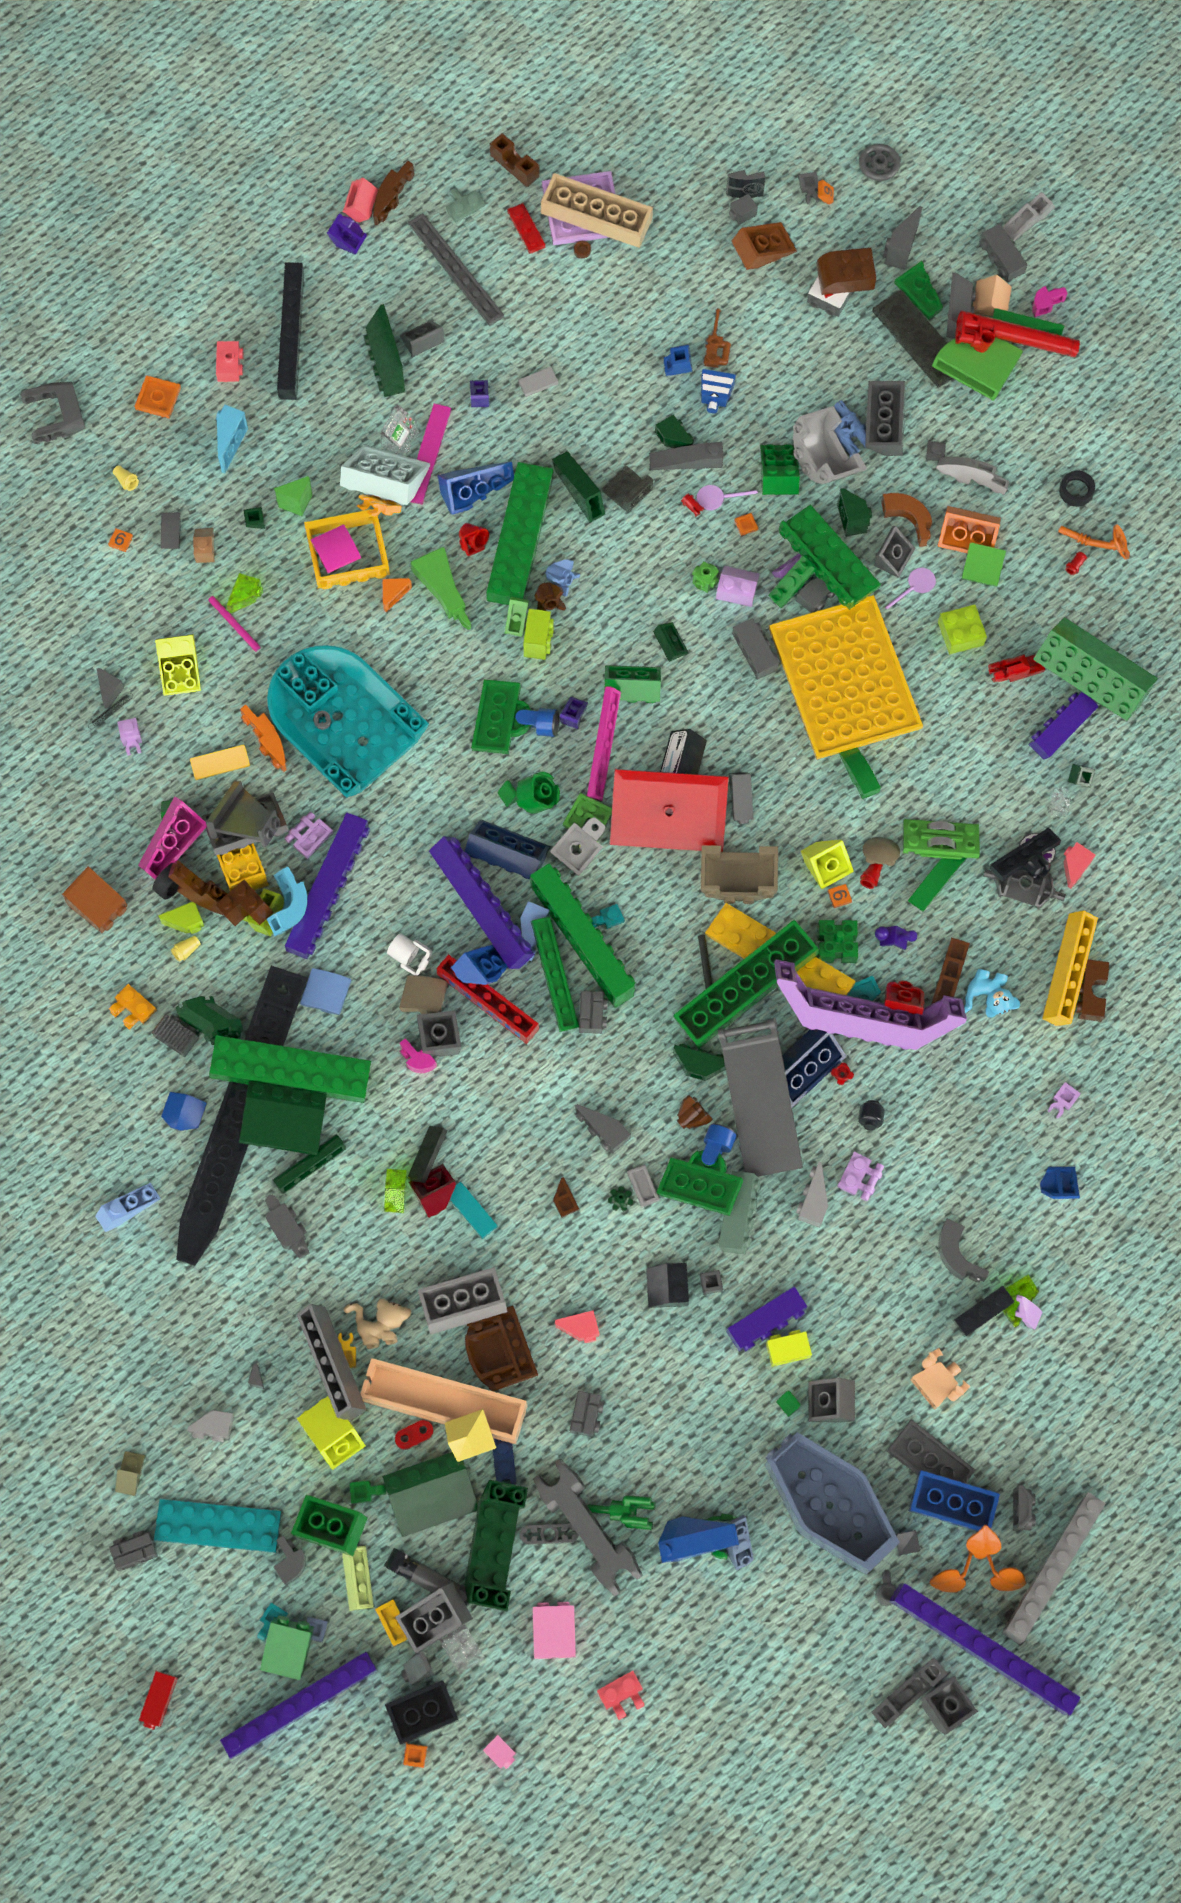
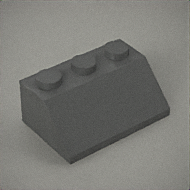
[946,272,976,338]

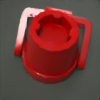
[459,523,489,556]

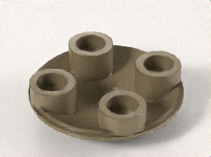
[863,837,900,866]

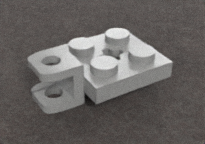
[550,817,605,876]

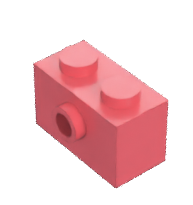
[343,178,378,223]
[216,341,243,382]

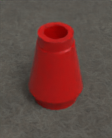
[860,863,883,889]

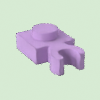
[1048,1082,1081,1119]

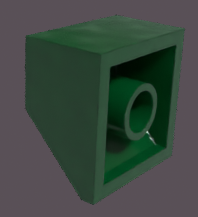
[837,488,872,537]

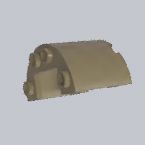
[701,845,778,904]

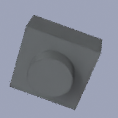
[926,441,946,461]

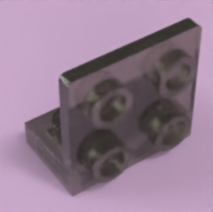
[602,466,653,513]

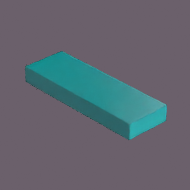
[450,1181,498,1239]

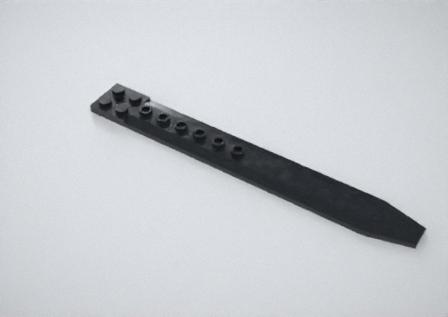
[176,965,308,1266]

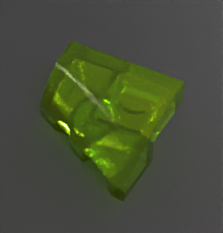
[1003,1274,1039,1328]

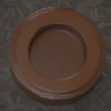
[574,241,591,259]

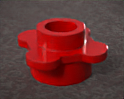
[831,1063,854,1085]

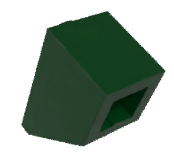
[655,414,694,448]

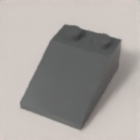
[883,206,923,270]

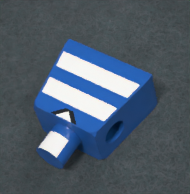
[701,369,736,414]

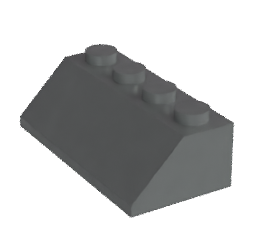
[865,381,906,456]

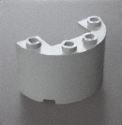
[793,406,867,484]

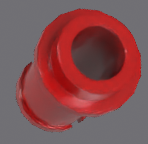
[681,493,704,517]
[1066,552,1087,575]

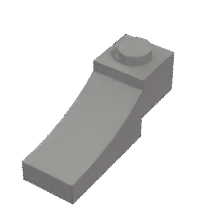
[1003,192,1055,241]

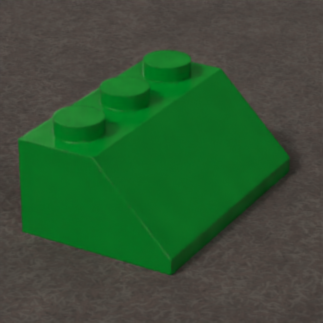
[604,665,661,704]

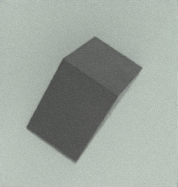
[97,668,124,709]

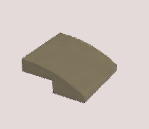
[399,976,448,1014]

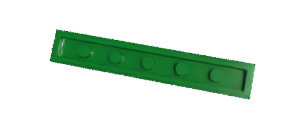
[530,916,579,1032]

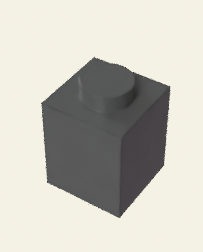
[729,194,758,225]

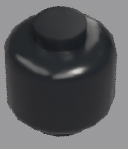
[858,1100,885,1131]

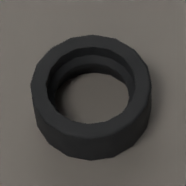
[1059,470,1096,507]
[152,863,179,900]

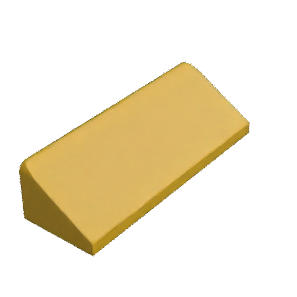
[190,745,250,780]

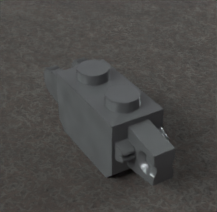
[265,1194,310,1259]

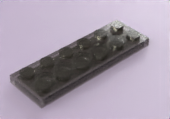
[872,290,953,388]

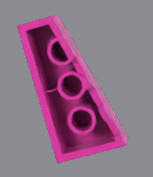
[138,796,207,879]

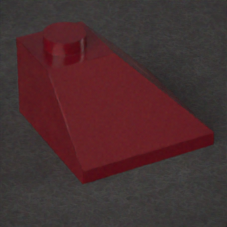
[408,1164,456,1218]

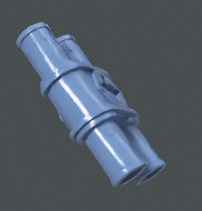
[834,400,866,457]

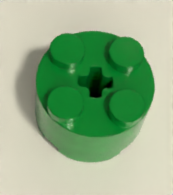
[516,772,560,814]

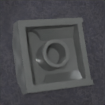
[1013,1485,1036,1531]
[921,1676,979,1735]

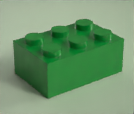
[291,1495,368,1557]

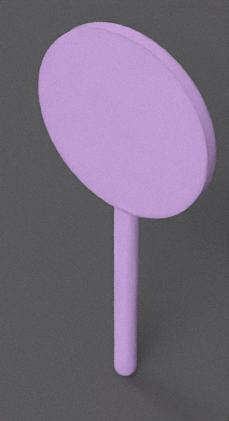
[697,485,758,510]
[885,568,936,609]

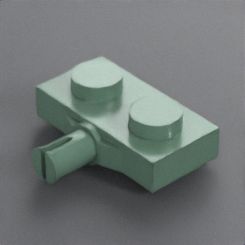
[446,188,485,223]

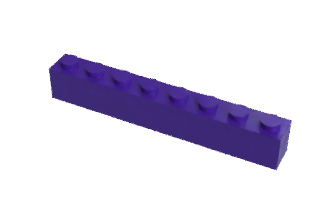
[285,812,370,959]
[429,836,535,969]
[220,1652,378,1759]

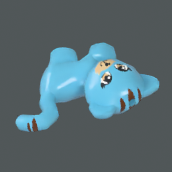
[964,969,1020,1018]

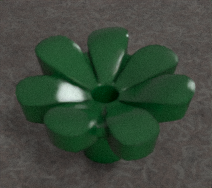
[608,1186,634,1211]

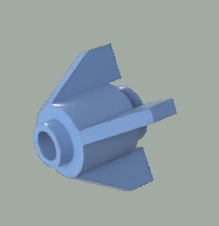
[546,559,580,597]

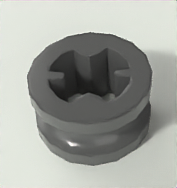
[314,711,331,730]

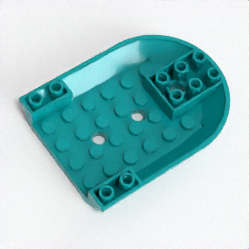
[267,645,429,798]

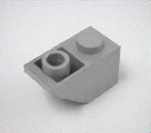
[187,1410,234,1443]

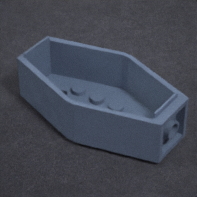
[765,1432,900,1575]

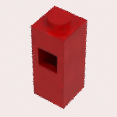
[139,1671,178,1730]

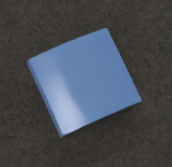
[300,968,351,1015]

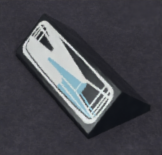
[660,729,707,774]

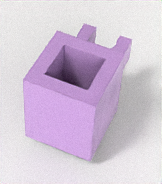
[117,718,142,756]

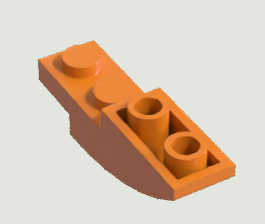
[240,705,287,772]

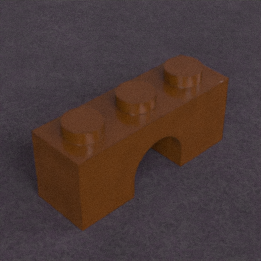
[490,133,539,187]
[1076,959,1109,1022]

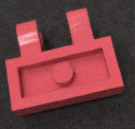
[597,1671,644,1720]

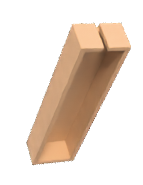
[360,1358,528,1444]

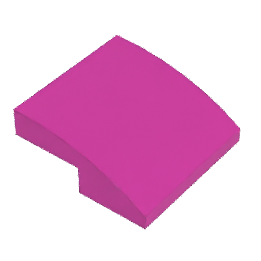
[311,524,361,573]

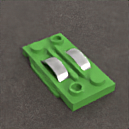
[903,819,980,859]

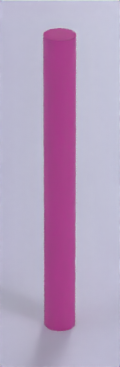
[208,596,261,652]

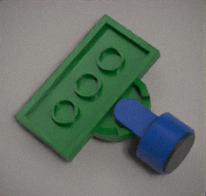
[471,679,559,754]
[656,1123,744,1216]

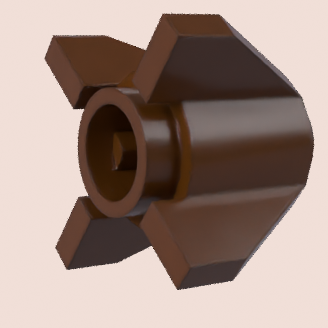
[534,582,566,611]
[677,1095,713,1130]

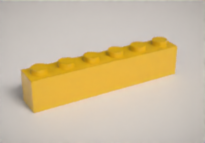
[1042,910,1098,1026]

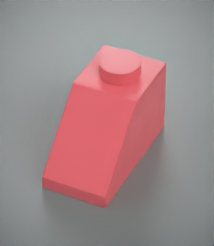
[1063,842,1095,889]
[555,1310,599,1343]

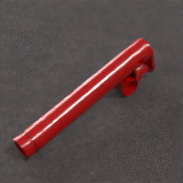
[955,311,1080,357]

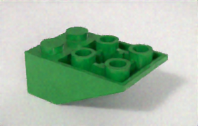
[760,444,800,495]

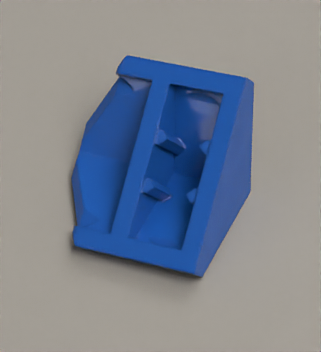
[161,1092,207,1131]
[1040,1167,1080,1199]

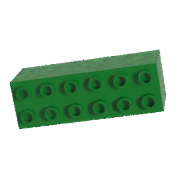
[1033,617,1158,721]

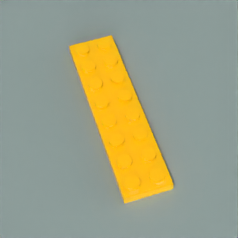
[705,903,855,996]

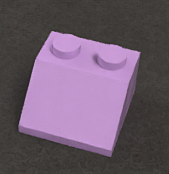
[716,566,760,607]

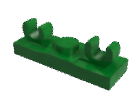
[768,555,817,608]

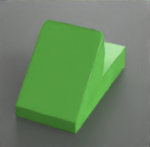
[504,597,529,637]

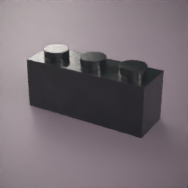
[952,1286,1015,1337]

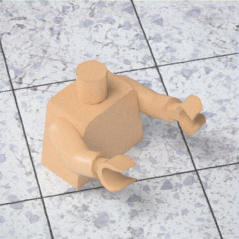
[911,1348,970,1410]

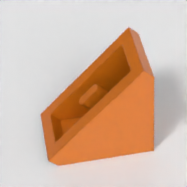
[382,578,412,612]

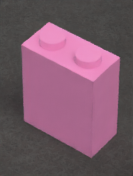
[533,1602,576,1659]

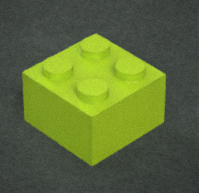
[938,604,987,655]
[523,609,554,660]

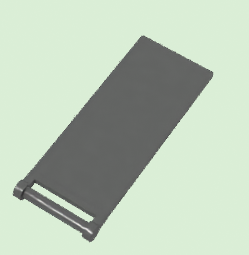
[718,1018,803,1177]

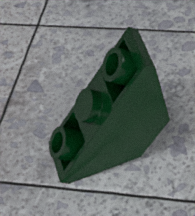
[673,1044,726,1081]

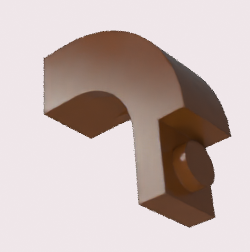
[881,493,932,547]

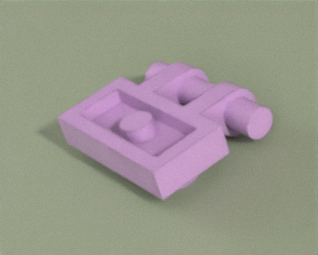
[284,812,333,859]
[837,1152,884,1201]

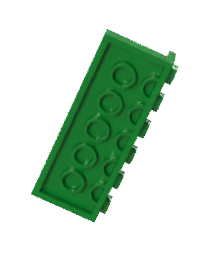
[779,504,881,610]

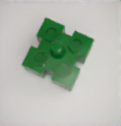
[817,920,858,963]

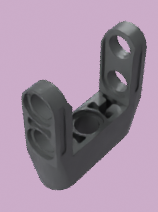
[20,382,85,444]

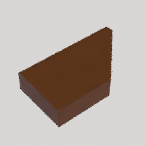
[553,1177,579,1218]

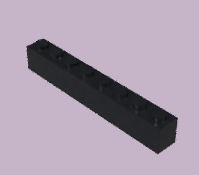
[277,262,304,400]

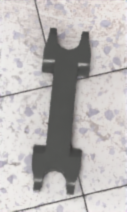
[533,1459,643,1596]

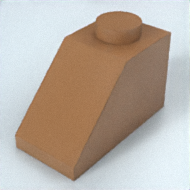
[193,528,214,563]

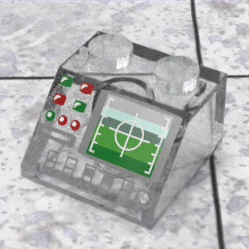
[380,404,419,456]

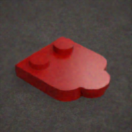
[884,980,924,1015]

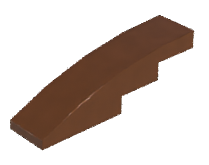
[931,937,970,1004]

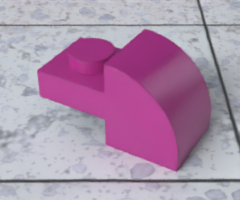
[1032,286,1067,317]
[399,1038,437,1073]

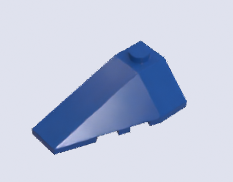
[438,461,514,515]
[451,944,508,985]
[658,1516,739,1563]

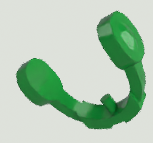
[705,1513,737,1560]

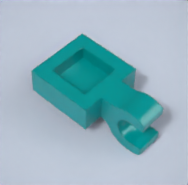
[592,904,625,929]
[257,1603,288,1642]

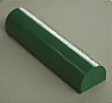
[272,1134,346,1194]

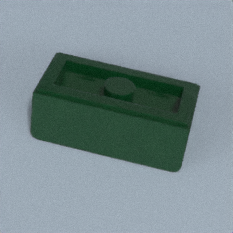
[653,622,689,662]

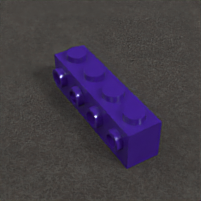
[1028,691,1099,760]
[726,1286,808,1352]

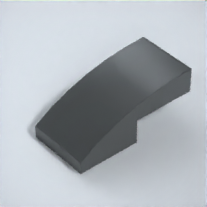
[161,512,181,549]

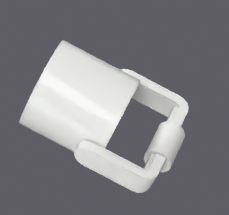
[387,933,432,976]

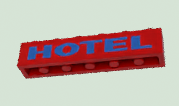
[436,954,539,1044]

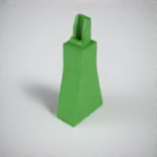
[410,547,471,630]

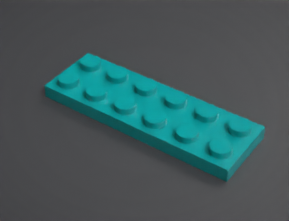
[154,1499,282,1553]

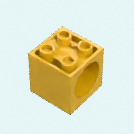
[217,843,269,891]

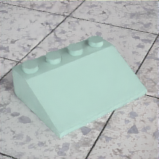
[340,445,430,505]

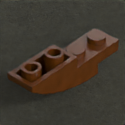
[374,161,415,226]
[168,860,227,915]

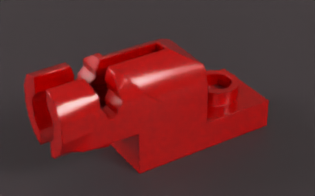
[988,654,1045,682]

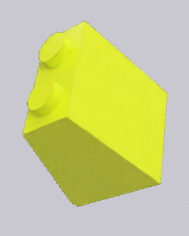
[296,1396,365,1470]

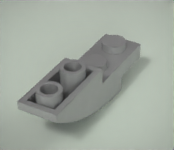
[936,457,1010,495]

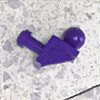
[875,926,917,950]

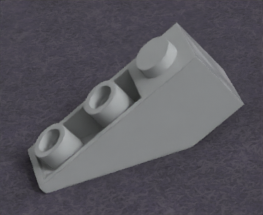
[796,1162,828,1228]

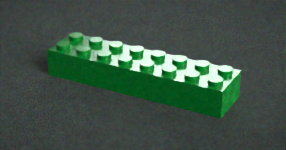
[486,462,553,605]
[530,863,636,1008]
[673,919,819,1049]
[209,1035,371,1103]

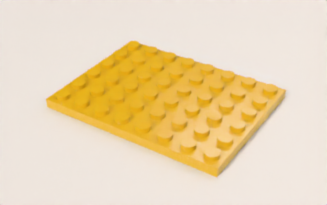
[769,595,923,760]

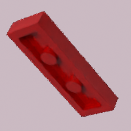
[507,203,546,254]

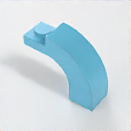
[267,867,307,936]

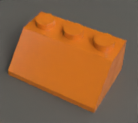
[938,506,1001,553]

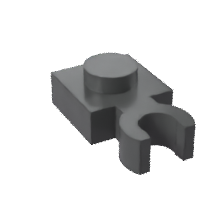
[798,172,820,205]

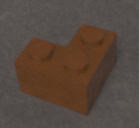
[215,879,274,926]

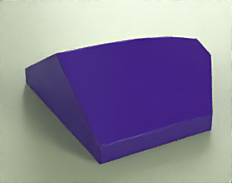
[327,214,367,255]

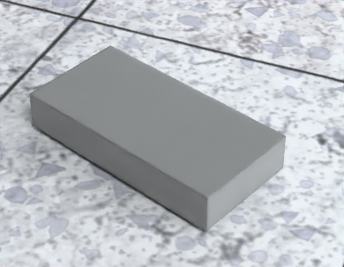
[518,367,558,397]
[627,1164,660,1208]

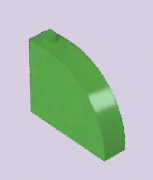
[932,338,1023,401]

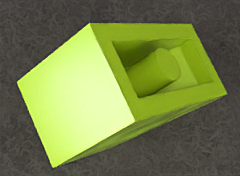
[158,902,204,934]

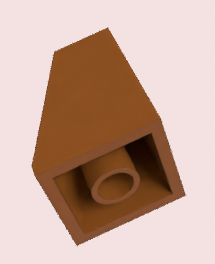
[62,866,128,933]

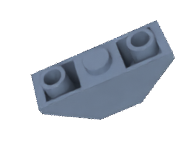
[725,1515,754,1570]

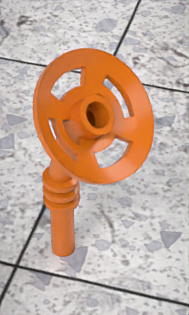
[1058,524,1130,560]

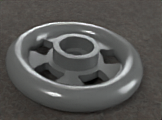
[859,144,900,181]

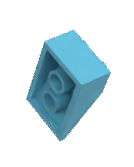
[216,404,248,473]

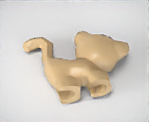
[344,1299,411,1349]

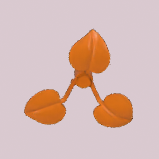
[929,1524,1027,1593]

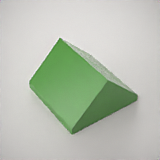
[274,476,313,516]

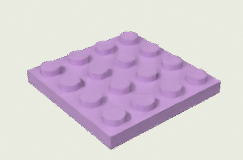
[542,171,615,245]

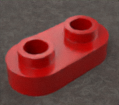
[395,1420,434,1450]

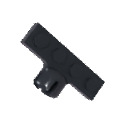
[990,827,1061,881]

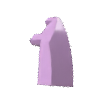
[1015,1295,1042,1330]

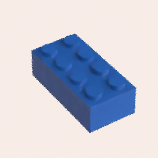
[908,1470,1000,1532]

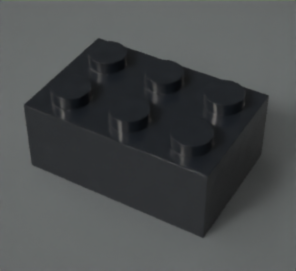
[385,1680,459,1745]

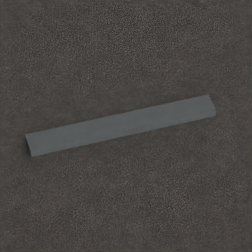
[408,213,504,326]

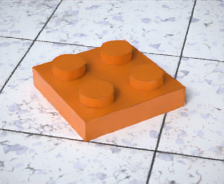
[135,375,181,419]

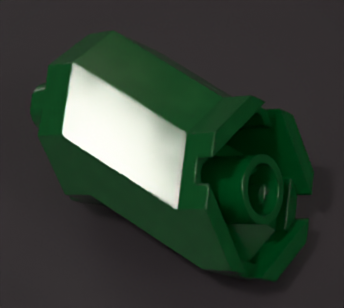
[175,996,244,1045]

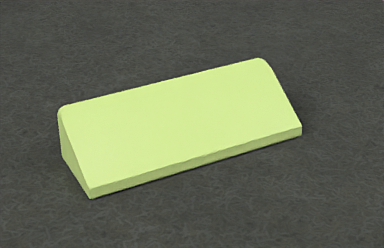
[342,1545,374,1611]

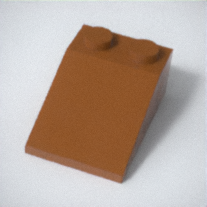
[731,222,797,270]

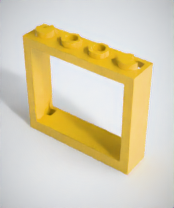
[304,509,390,589]

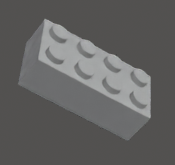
[418,1267,507,1335]

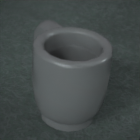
[875,1570,897,1607]

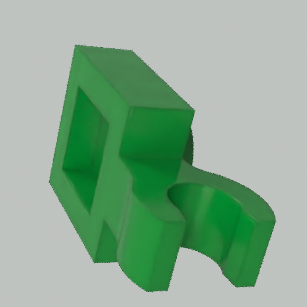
[349,1481,386,1504]

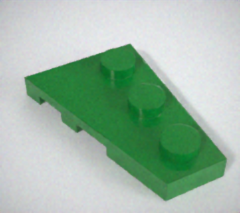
[894,261,943,320]

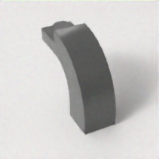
[938,1218,989,1283]

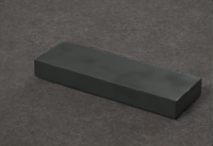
[407,1126,447,1183]

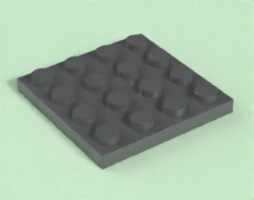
[201,792,289,856]

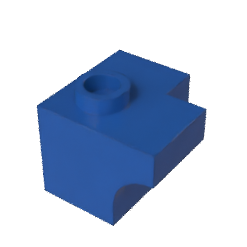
[663,344,693,376]

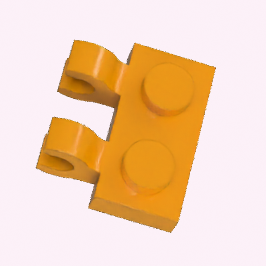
[357,495,402,516]
[109,984,157,1030]

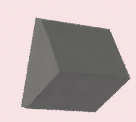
[400,320,444,357]
[874,526,915,578]

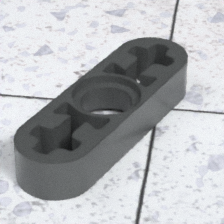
[520,1524,579,1545]

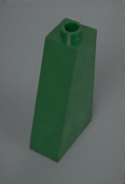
[552,451,605,523]

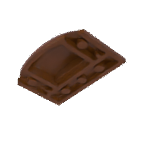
[465,1305,538,1392]

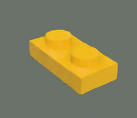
[375,1599,408,1647]

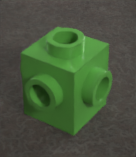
[692,561,719,593]

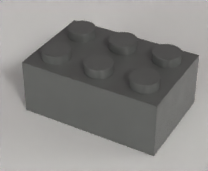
[395,1582,473,1653]

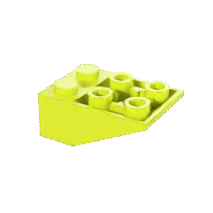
[155,634,201,696]

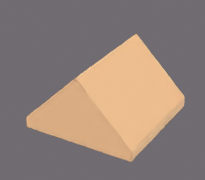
[972,275,1012,316]

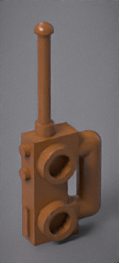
[704,308,731,368]

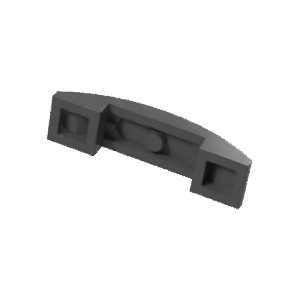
[871,1657,948,1728]

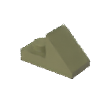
[115,1451,145,1496]

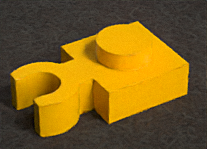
[338,1333,356,1368]

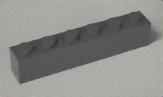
[296,1304,367,1421]

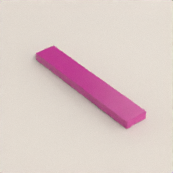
[410,404,451,505]
[587,687,621,801]

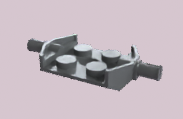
[983,869,1066,910]

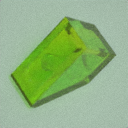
[226,573,263,613]
[384,1169,408,1213]

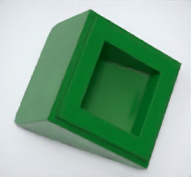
[498,780,517,807]
[776,1390,801,1417]

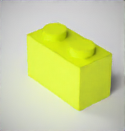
[766,1330,812,1367]

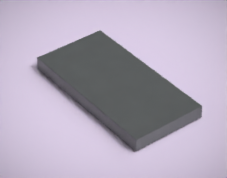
[887,1419,975,1484]

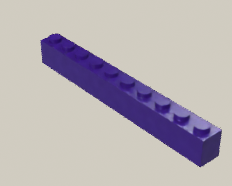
[889,1583,1081,1716]

